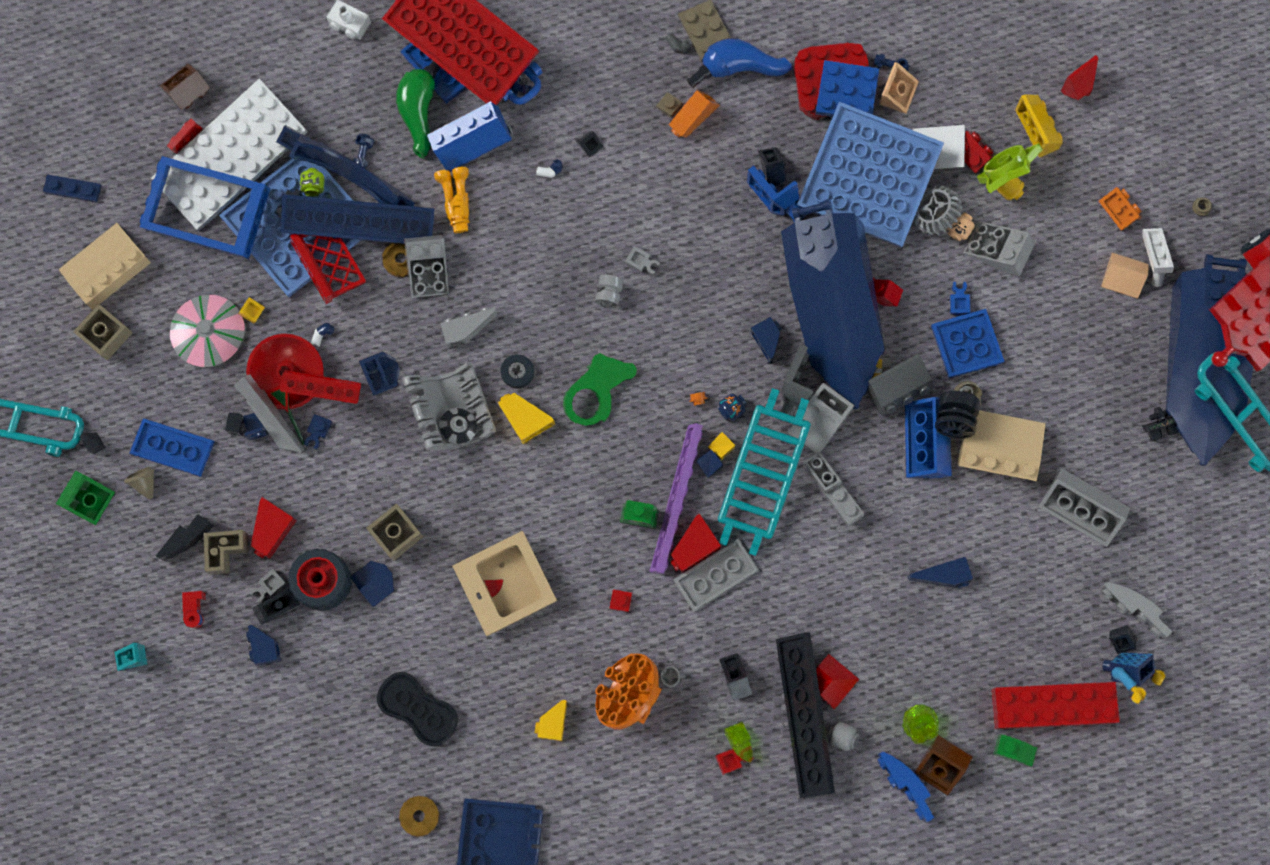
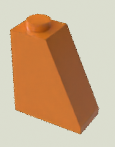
[668,90,720,138]

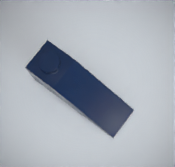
[907,557,973,589]

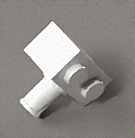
[327,0,371,40]

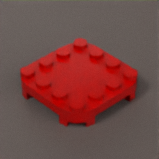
[794,43,869,120]

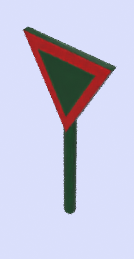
[265,385,305,445]

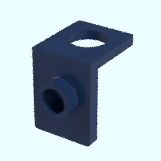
[243,413,268,441]

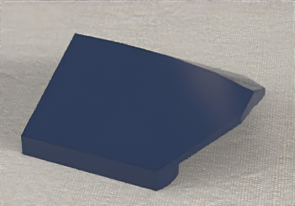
[359,351,400,396]
[351,561,394,607]

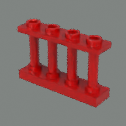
[280,370,361,404]

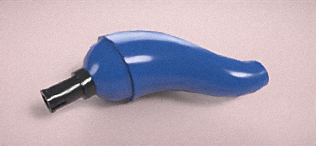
[686,39,793,89]

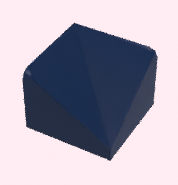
[696,450,723,478]

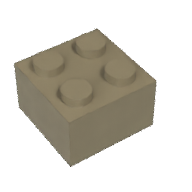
[73,304,132,361]
[366,504,424,561]

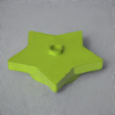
[976,143,1043,193]

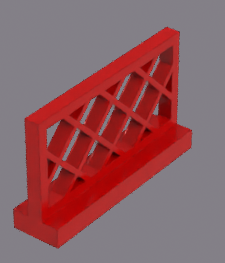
[290,234,366,304]

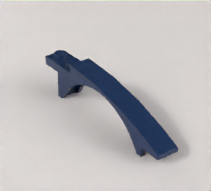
[276,125,416,206]

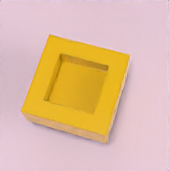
[238,297,265,324]

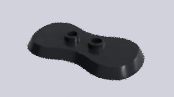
[376,672,458,747]

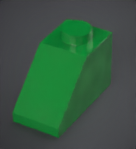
[993,734,1037,767]

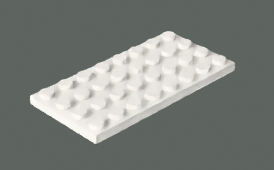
[151,79,308,231]

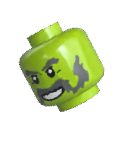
[300,168,325,197]

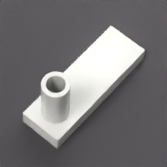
[1142,228,1174,287]

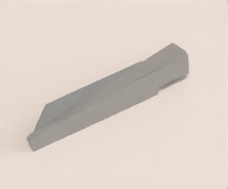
[234,374,305,453]

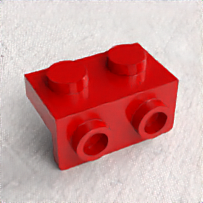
[167,118,204,154]
[964,131,994,173]

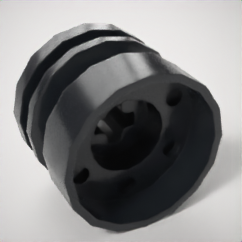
[935,391,980,439]

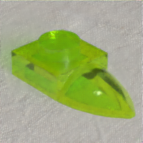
[724,722,753,763]

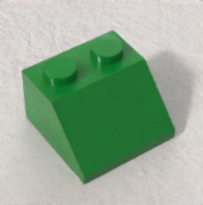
[56,470,115,526]

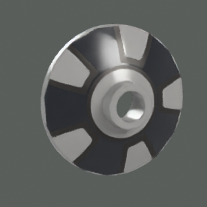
[439,408,477,445]

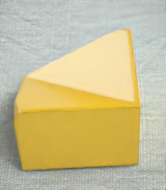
[708,432,735,460]

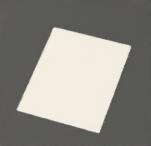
[913,125,965,169]

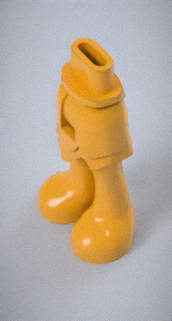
[434,167,470,234]

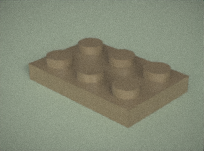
[678,0,731,62]

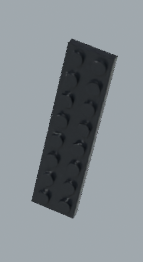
[776,632,835,798]

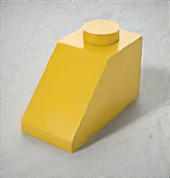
[535,700,567,741]

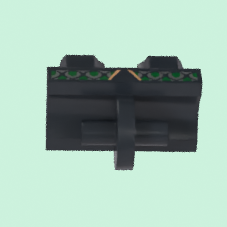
[1142,407,1179,441]

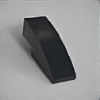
[156,514,214,561]

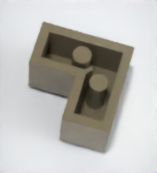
[204,530,249,575]

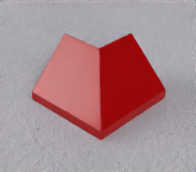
[1061,55,1099,100]
[816,654,859,710]

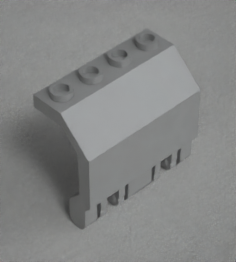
[402,362,497,451]

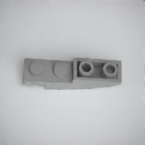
[804,452,864,526]
[1100,582,1172,639]

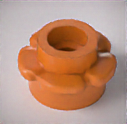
[689,392,708,405]

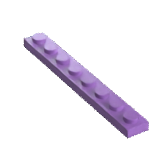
[649,423,703,574]

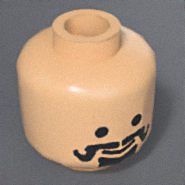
[947,212,975,241]

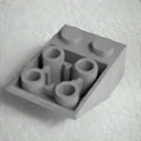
[963,221,1035,276]
[404,235,449,298]
[788,383,854,453]

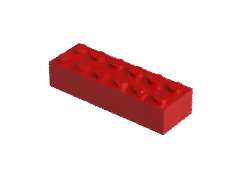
[991,682,1120,729]

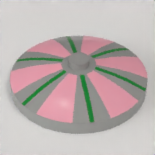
[170,295,246,368]

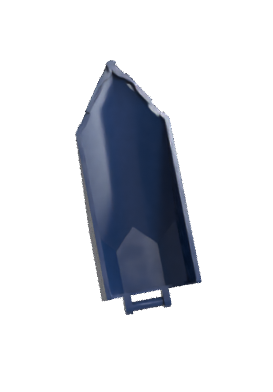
[781,199,885,410]
[1166,254,1253,466]

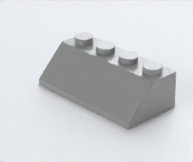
[1038,468,1130,547]

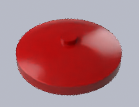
[246,333,324,410]

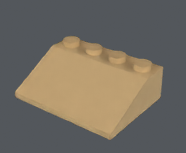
[58,223,151,310]
[957,410,1046,481]

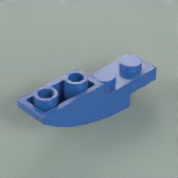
[877,752,934,822]

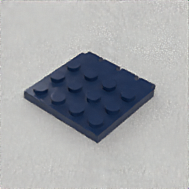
[457,798,544,865]

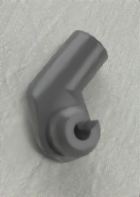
[665,33,691,53]

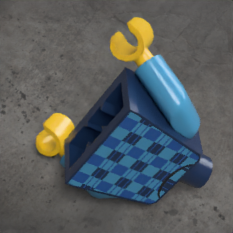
[1103,653,1165,704]

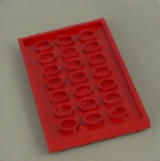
[382,0,539,105]

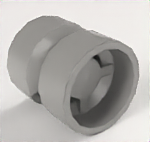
[595,275,623,308]

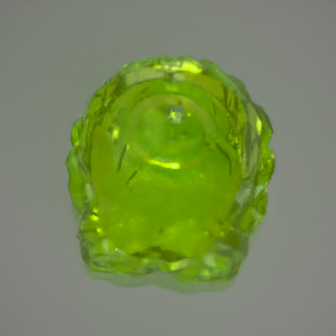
[902,704,939,744]

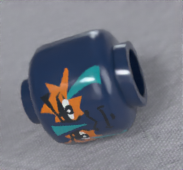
[718,393,747,421]

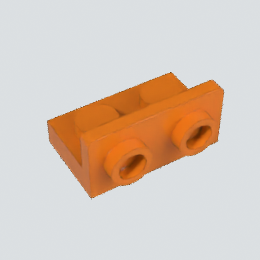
[1099,187,1142,231]

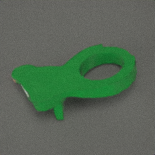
[563,353,637,426]

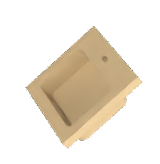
[453,531,557,636]

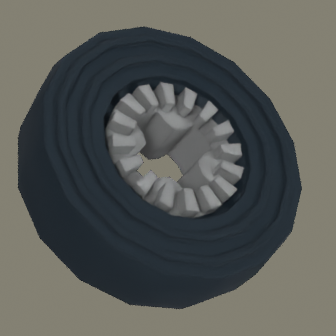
[500,354,534,389]

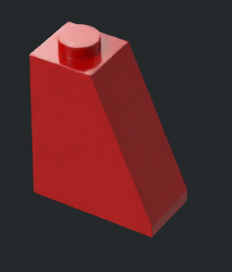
[251,497,297,559]
[670,513,721,573]

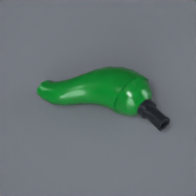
[396,61,442,159]

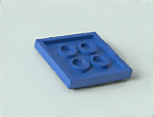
[816,60,879,117]
[931,309,1004,379]

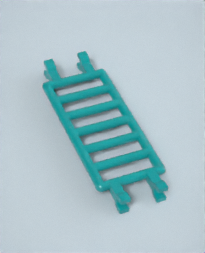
[717,388,811,556]

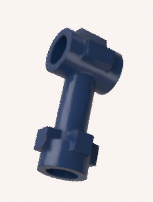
[874,54,909,71]
[354,134,374,168]

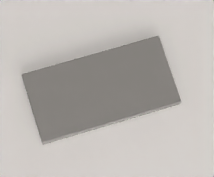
[673,538,759,613]

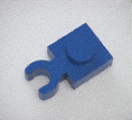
[950,282,970,315]

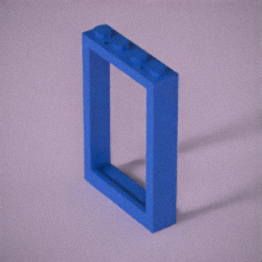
[140,156,271,259]

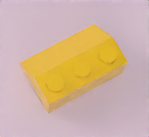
[1015,94,1063,157]

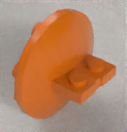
[595,653,662,730]

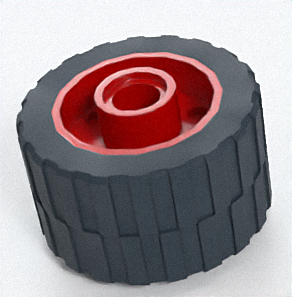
[288,549,352,611]

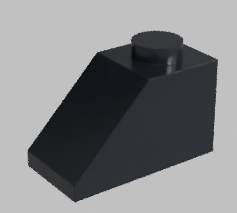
[758,147,786,186]
[252,588,300,625]
[719,653,752,701]

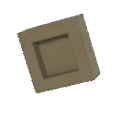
[656,92,682,118]

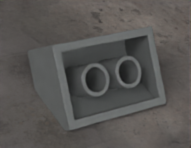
[868,353,932,416]

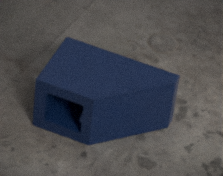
[246,625,281,666]

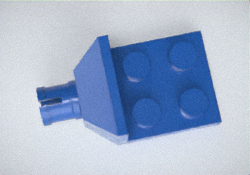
[747,166,806,223]

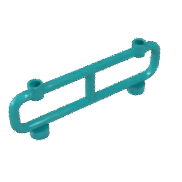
[1195,352,1270,472]
[0,399,84,457]

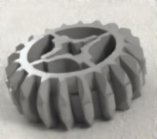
[913,186,963,236]

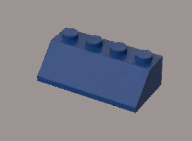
[427,101,512,171]
[905,397,952,478]

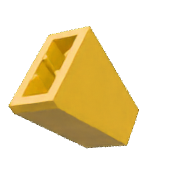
[498,393,555,444]

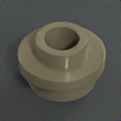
[1192,198,1212,216]

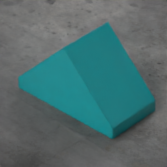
[114,643,147,671]

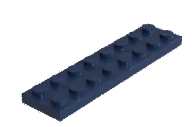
[280,194,435,244]

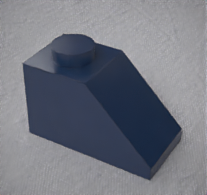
[750,316,781,364]

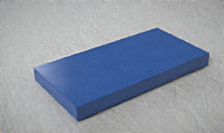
[400,43,466,104]
[129,418,215,477]

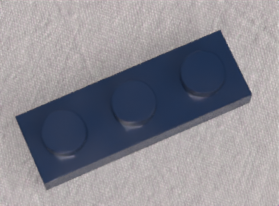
[43,174,102,203]

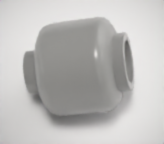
[828,722,859,751]

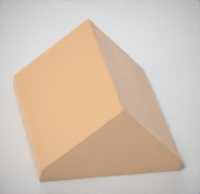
[880,62,919,114]
[1101,253,1148,299]

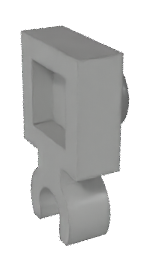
[625,246,660,276]
[250,569,287,603]

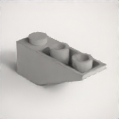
[440,307,497,349]

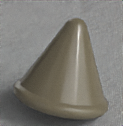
[124,466,155,500]

